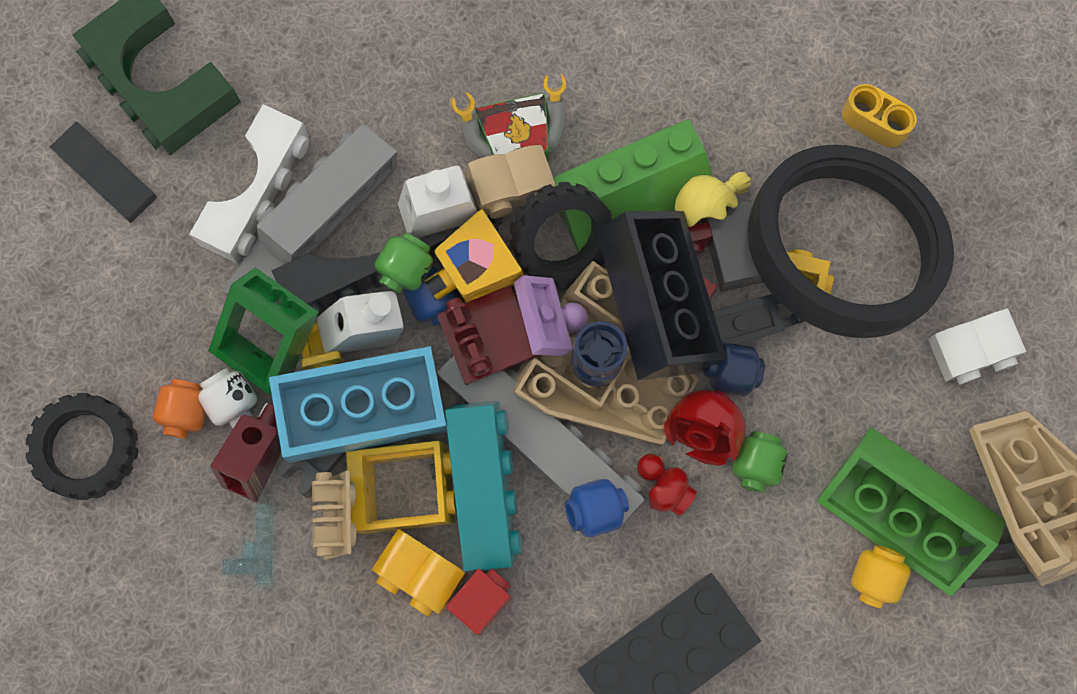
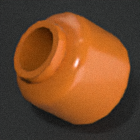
[153,379,207,439]

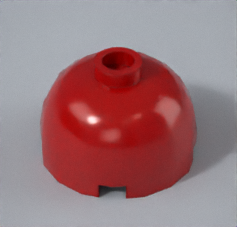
[664,390,746,466]

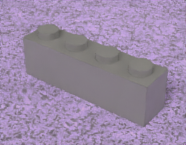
[257,124,397,263]

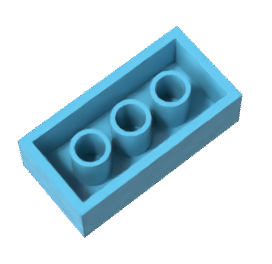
[269,346,447,463]

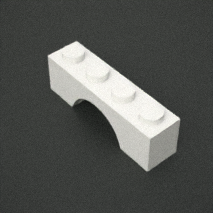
[189,104,310,264]

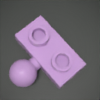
[513,275,588,356]

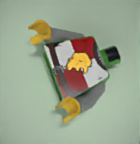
[450,73,566,163]

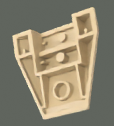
[969,411,1077,586]

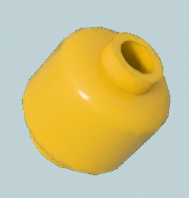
[851,545,911,608]

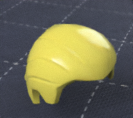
[674,172,751,227]

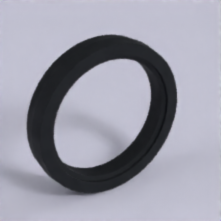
[748,145,954,338]

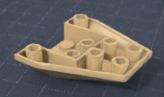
[513,261,699,446]

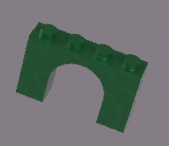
[72,0,241,155]

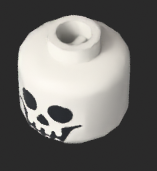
[198,368,258,428]

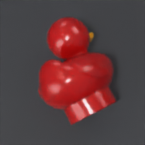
[637,454,697,516]

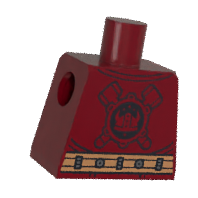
[210,403,281,503]

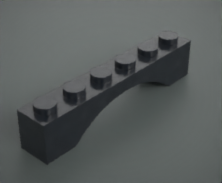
[271,215,503,317]

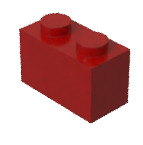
[446,568,512,635]

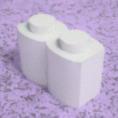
[928,308,1026,385]

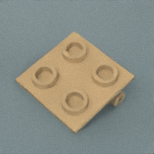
[312,471,356,560]

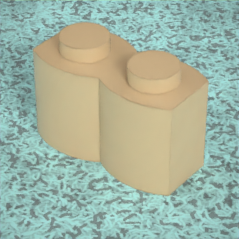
[465,145,556,218]

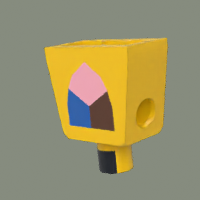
[425,209,524,302]

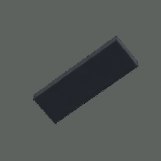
[50,121,157,223]

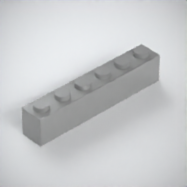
[436,355,645,538]

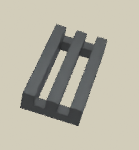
[958,542,1037,589]

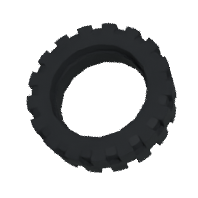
[510,182,613,289]
[26,393,138,500]

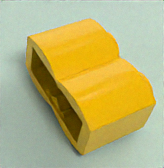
[371,529,468,617]

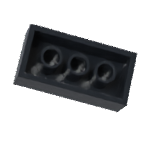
[596,211,727,380]
[577,573,761,694]

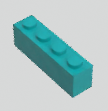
[445,401,522,571]

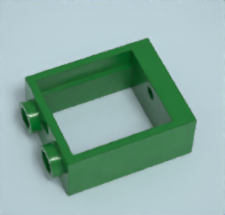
[208,267,319,395]

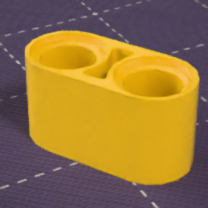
[842,84,917,148]

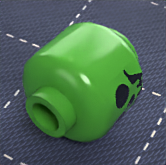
[374,233,433,294]
[731,431,788,493]

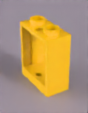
[346,441,457,534]

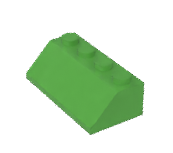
[553,119,712,252]
[817,426,1006,596]

